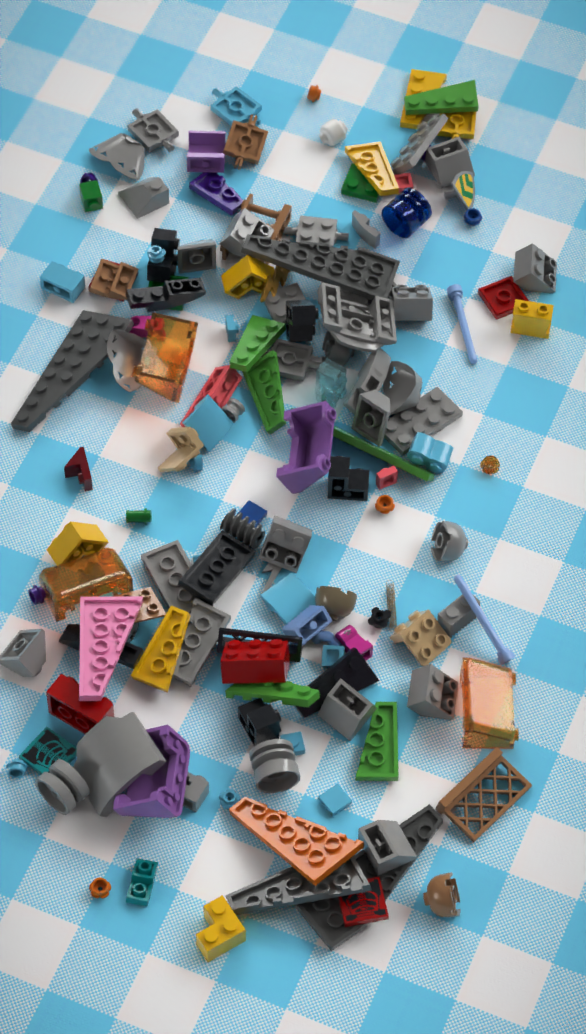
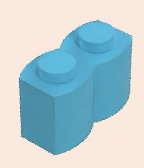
[407,432,453,473]

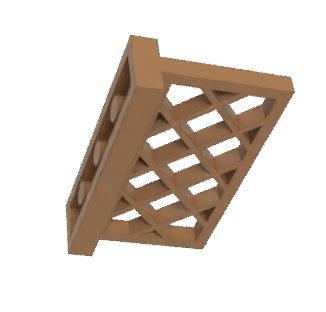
[435,747,532,842]

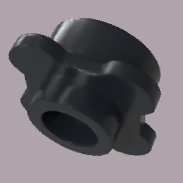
[368,607,391,629]

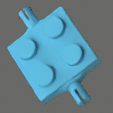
[210,86,262,127]

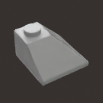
[118,177,169,219]
[177,239,216,274]
[351,390,390,447]
[0,629,46,677]

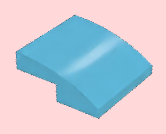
[182,394,233,452]
[260,573,316,625]

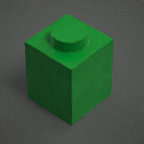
[79,180,103,212]

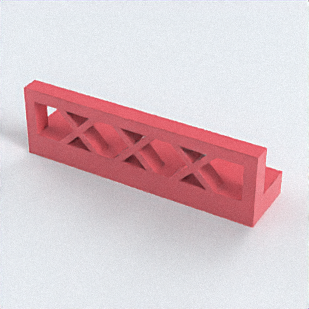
[180,365,242,427]

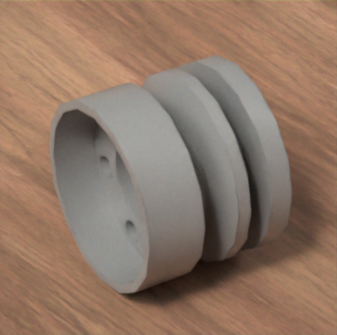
[249,739,300,793]

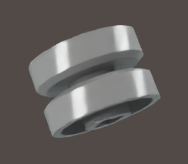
[35,759,90,815]

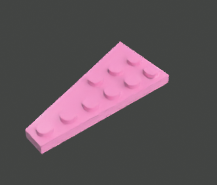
[79,596,143,701]

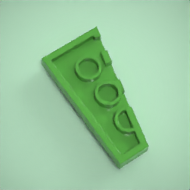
[404,80,479,115]
[229,315,286,372]
[242,350,286,434]
[225,681,320,707]
[355,702,399,781]

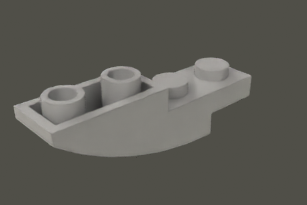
[343,348,391,415]

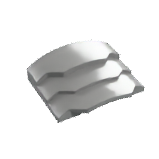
[317,282,397,352]
[73,712,167,817]

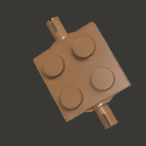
[223,114,268,170]

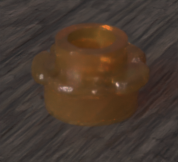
[480,455,500,474]

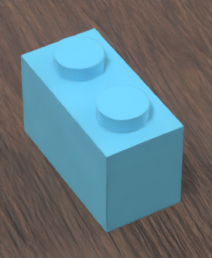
[40,261,85,303]

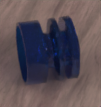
[381,188,432,238]

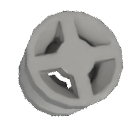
[222,398,245,423]

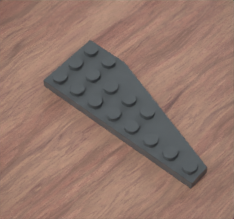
[241,234,400,301]
[11,310,134,432]
[294,804,443,951]

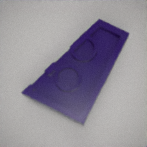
[189,172,243,216]

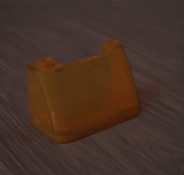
[132,312,198,403]
[39,548,133,622]
[460,657,519,749]

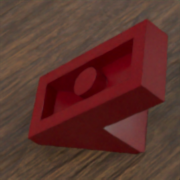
[64,447,93,491]

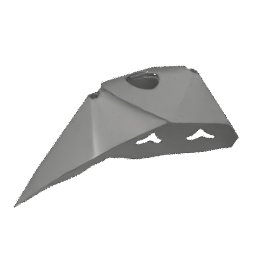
[89,133,144,180]
[107,329,155,392]
[383,361,423,416]

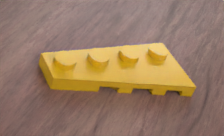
[400,69,447,130]
[345,142,399,196]
[131,606,191,693]

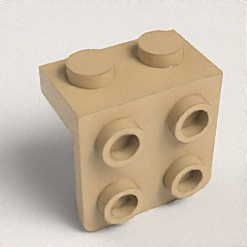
[158,427,204,472]
[390,609,452,666]

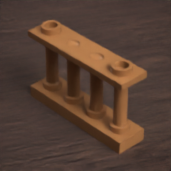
[220,193,292,264]

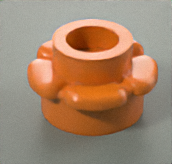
[307,85,321,102]
[375,495,395,514]
[89,878,111,899]

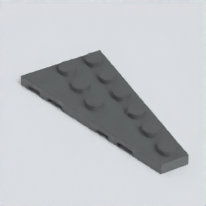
[225,856,372,915]

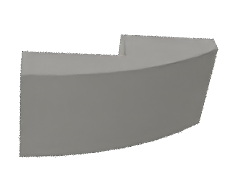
[352,210,380,249]

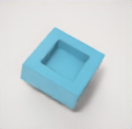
[225,315,239,342]
[321,645,345,667]
[280,731,305,756]

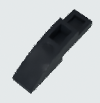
[125,278,206,312]
[59,624,143,669]

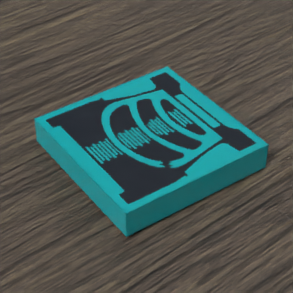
[19,726,77,775]

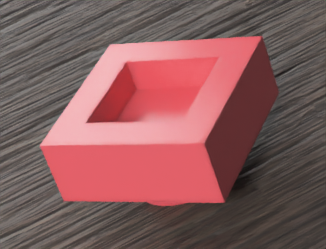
[394,173,414,193]
[376,466,398,490]

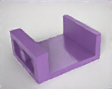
[187,130,226,173]

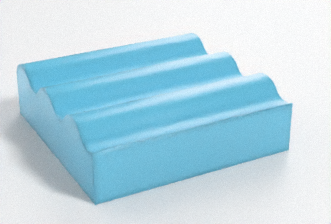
[318,783,352,816]

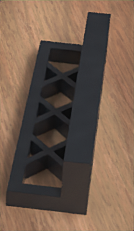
[217,628,303,662]

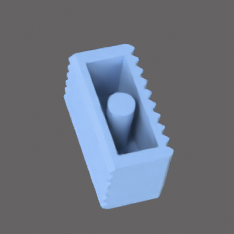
[282,605,332,646]

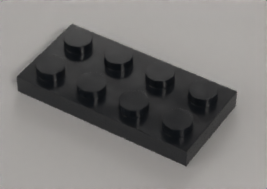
[178,530,256,606]

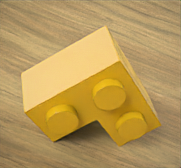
[221,255,275,299]
[46,521,109,569]
[196,895,246,962]

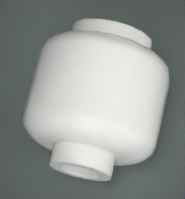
[319,119,347,146]

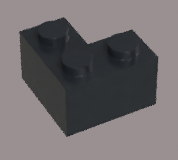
[147,228,180,283]
[286,300,319,342]
[327,456,369,501]
[238,698,282,746]

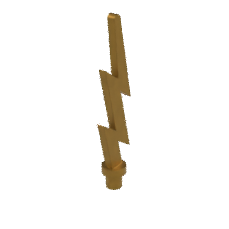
[260,265,290,302]

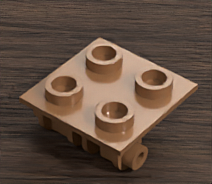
[112,587,166,623]

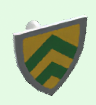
[444,171,475,210]

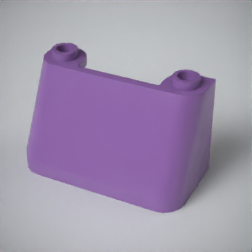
[276,401,336,494]
[113,724,190,818]

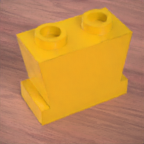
[510,299,554,339]

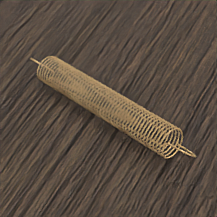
[386,580,397,630]

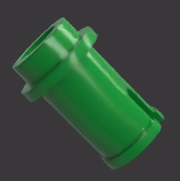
[126,508,152,524]

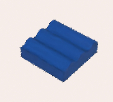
[237,500,267,527]

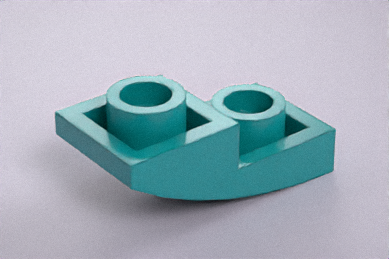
[126,858,158,907]

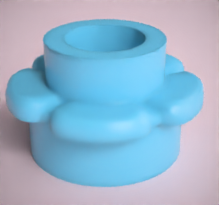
[147,245,166,263]
[190,454,203,472]
[6,759,28,778]
[219,789,240,810]

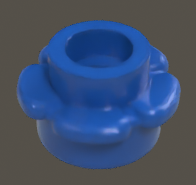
[464,208,482,226]

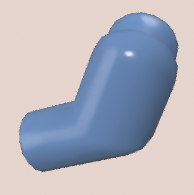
[311,630,342,646]

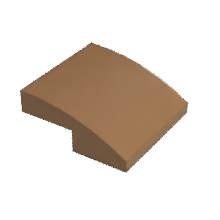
[89,258,138,300]

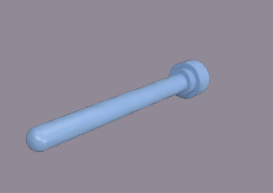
[446,284,477,364]
[454,575,515,665]

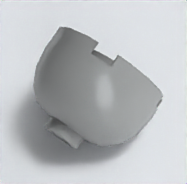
[431,521,468,561]

